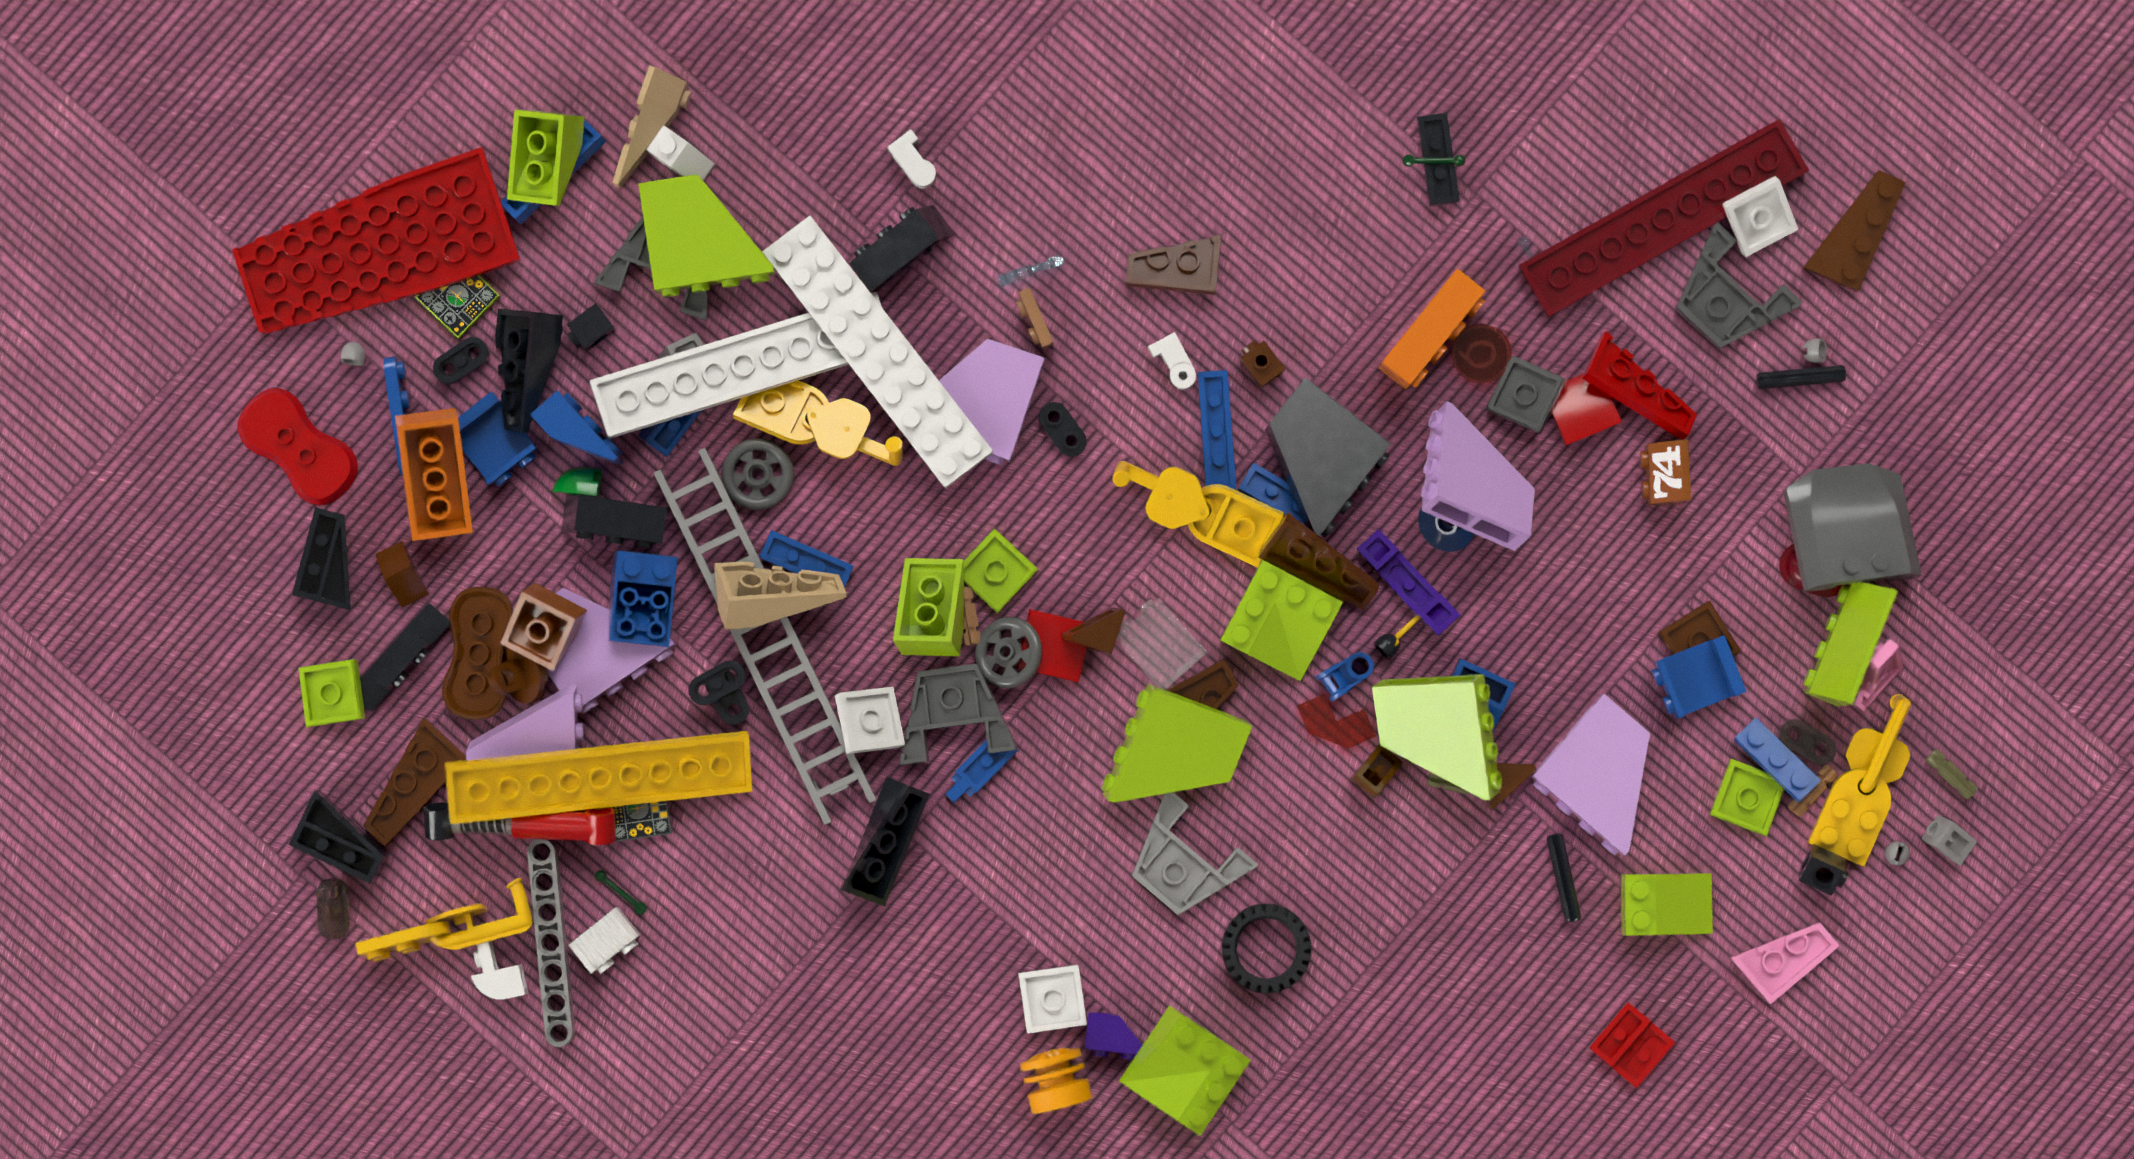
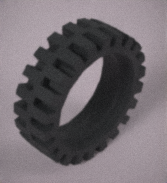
[1222,903,1312,993]

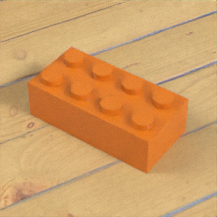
[1378,268,1485,390]
[395,408,473,541]

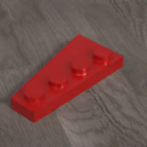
[1582,331,1697,440]

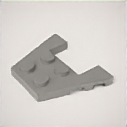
[1132,792,1258,915]

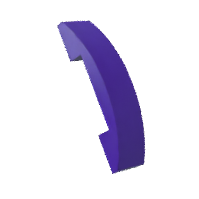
[1357,529,1461,636]

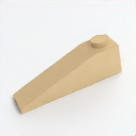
[612,65,691,189]
[714,561,846,629]

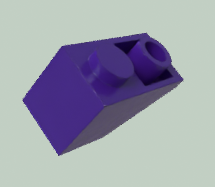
[1085,1011,1143,1060]

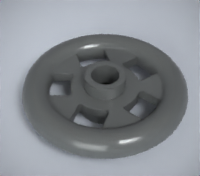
[722,438,794,510]
[975,617,1042,688]

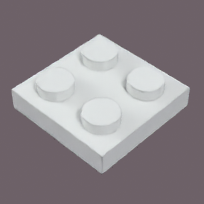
[1722,176,1799,257]
[835,687,905,754]
[1019,965,1087,1033]

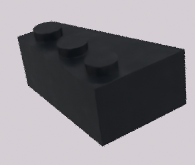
[849,205,955,292]
[561,494,667,549]
[289,790,389,884]

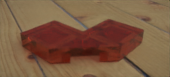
[1296,694,1376,749]

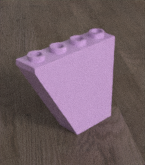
[939,339,1045,465]
[1421,401,1535,551]
[547,588,676,714]
[466,684,584,760]
[1531,694,1650,856]

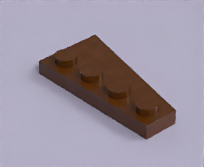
[1802,170,1906,292]
[363,717,466,847]

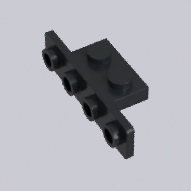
[360,604,450,711]

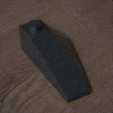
[495,308,563,433]

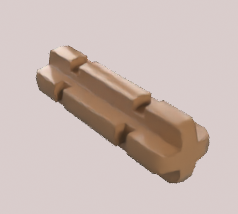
[963,586,981,646]
[1788,765,1837,817]

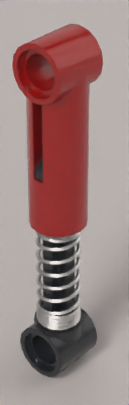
[423,802,616,845]

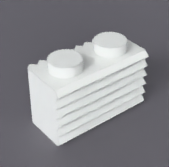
[569,907,640,974]

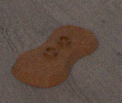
[442,587,514,720]

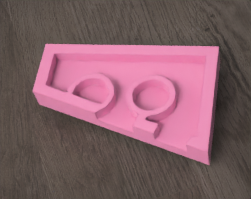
[1855,639,1904,711]
[1730,922,1840,1004]

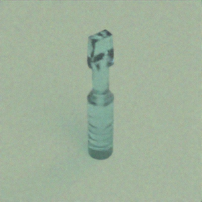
[997,255,1064,287]

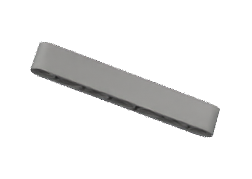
[527,839,575,1047]

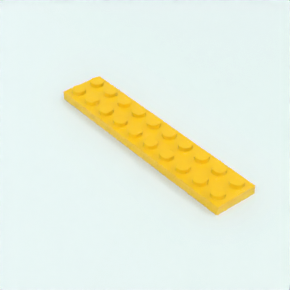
[445,731,752,824]

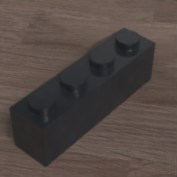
[839,777,930,906]

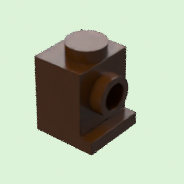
[1239,340,1286,389]

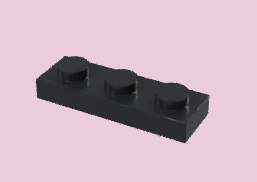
[1416,113,1460,207]

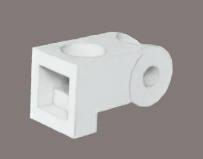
[887,130,936,189]
[1148,332,1196,390]

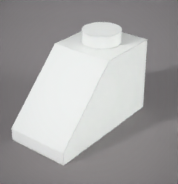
[646,125,715,181]

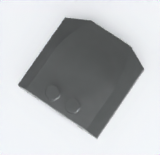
[1783,463,1922,592]

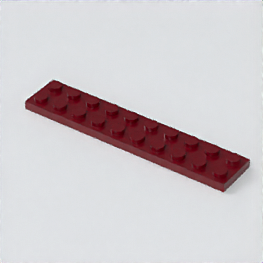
[1518,119,1809,318]

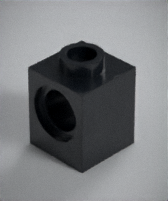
[567,303,616,351]
[1799,844,1848,896]

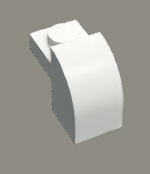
[471,941,529,999]

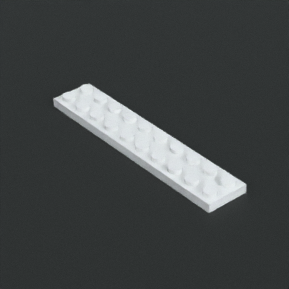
[762,216,994,489]
[590,292,882,439]

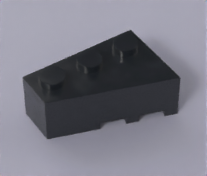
[292,507,351,610]

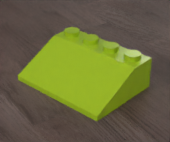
[1803,582,1898,707]

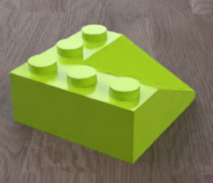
[1220,560,1343,681]
[1119,1005,1251,1136]

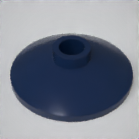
[1418,507,1474,552]

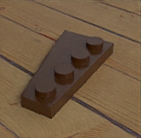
[1258,512,1379,611]

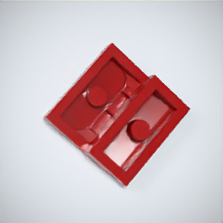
[1550,374,1622,446]
[1016,609,1087,682]
[1589,1002,1676,1090]

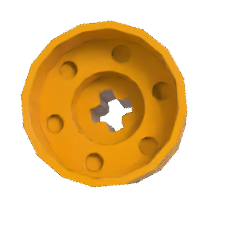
[1020,1048,1093,1114]

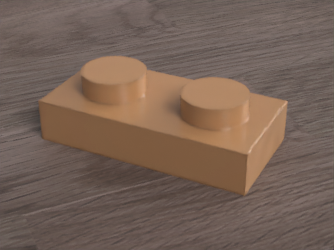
[1016,287,1054,350]

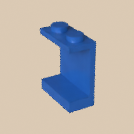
[458,391,539,487]
[1651,635,1747,718]

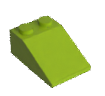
[507,109,585,206]
[893,558,964,656]
[1621,873,1713,935]

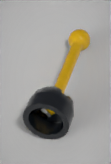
[1373,615,1420,660]

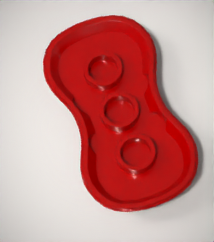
[238,388,358,505]

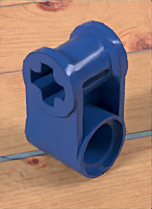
[1315,652,1374,702]

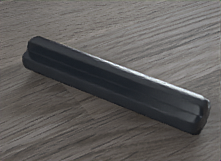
[1756,365,1846,389]
[1547,833,1581,922]

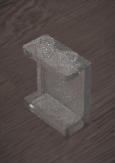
[1116,598,1208,689]

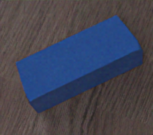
[638,410,702,457]

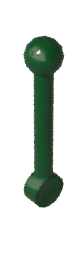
[1402,154,1466,167]
[595,870,647,914]

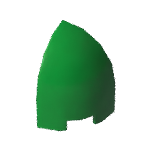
[552,466,603,497]

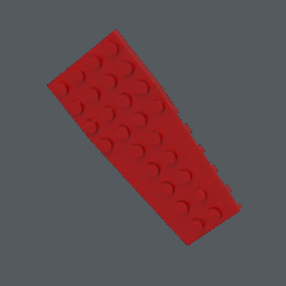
[232,147,521,335]

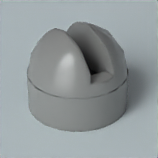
[1803,338,1827,363]
[340,342,365,366]
[1884,841,1910,865]

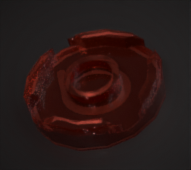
[1451,323,1512,384]

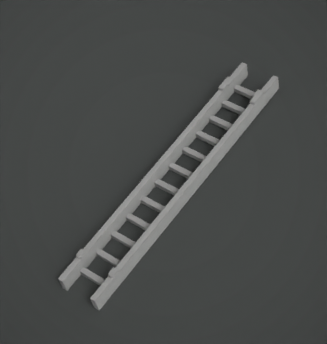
[654,448,877,825]

